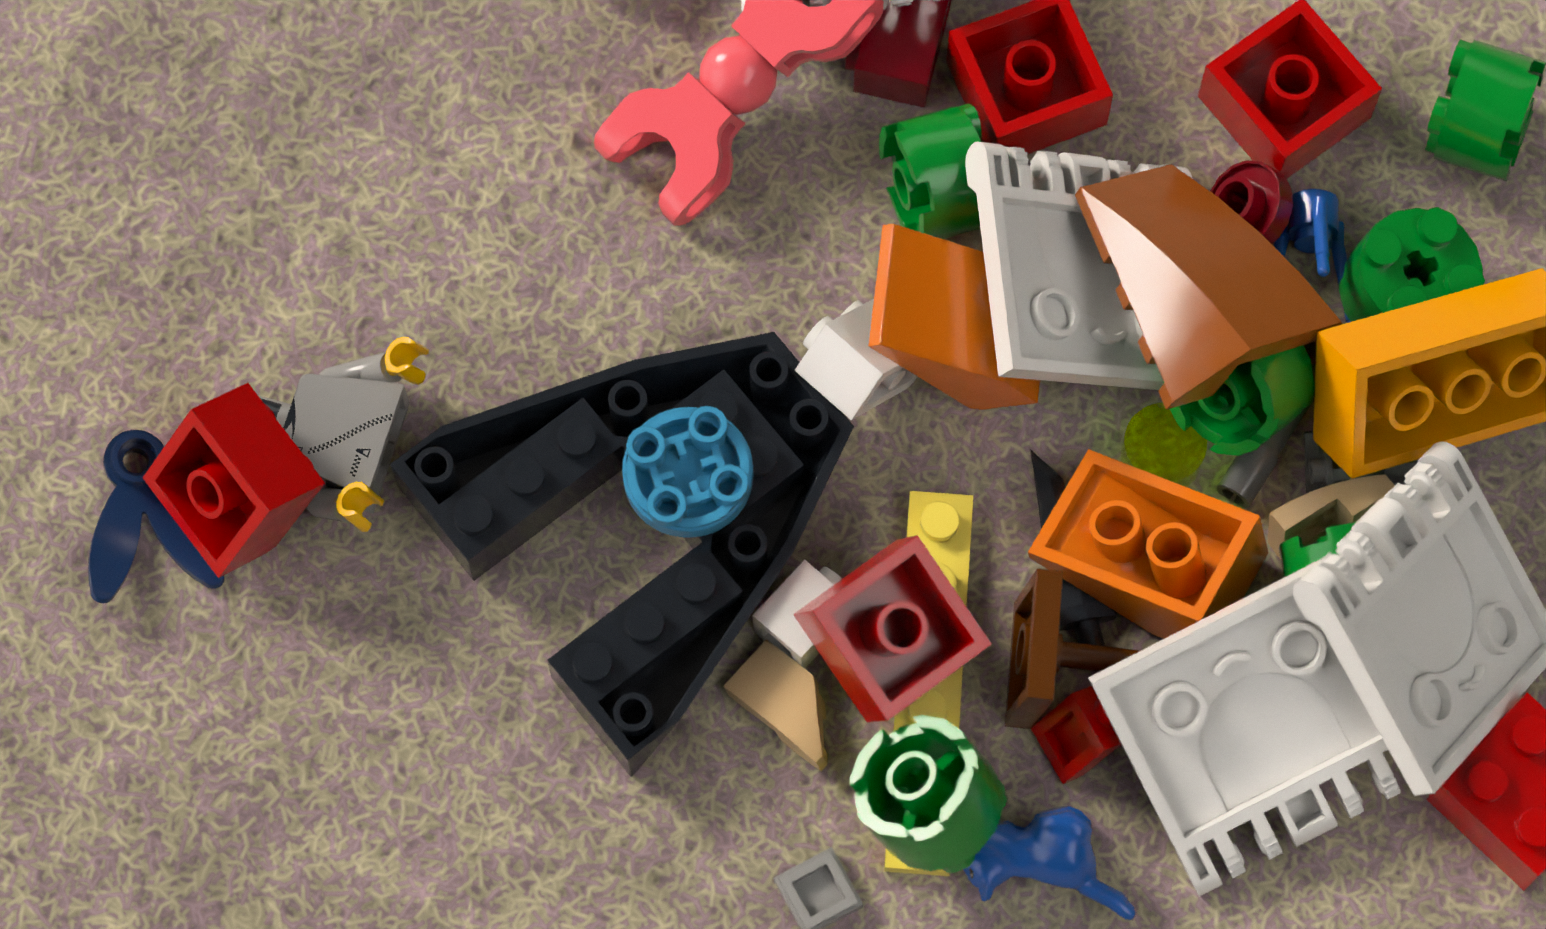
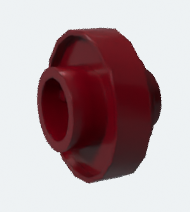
[1210,160,1293,244]

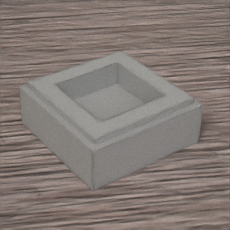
[774,847,863,929]

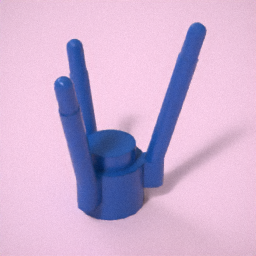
[1273,189,1351,323]

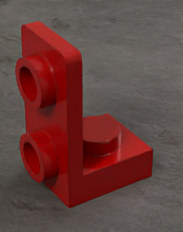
[1031,686,1122,785]

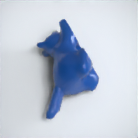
[963,806,1136,920]

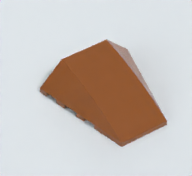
[1075,164,1342,410]

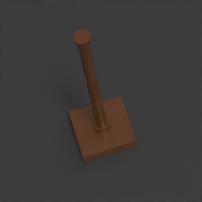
[1004,569,1141,729]

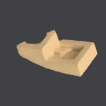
[1268,475,1395,560]
[723,639,828,772]

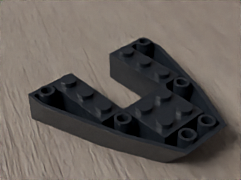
[390,332,854,777]

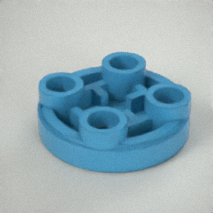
[622,406,753,538]

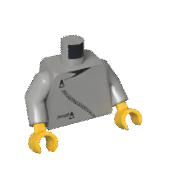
[260,337,429,532]

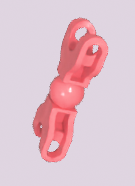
[594,0,884,226]

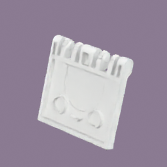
[965,142,1192,390]
[1293,442,1546,796]
[1088,558,1405,896]

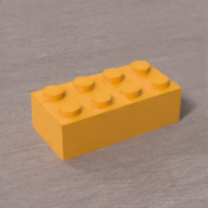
[1313,268,1546,479]

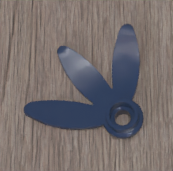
[88,430,225,604]

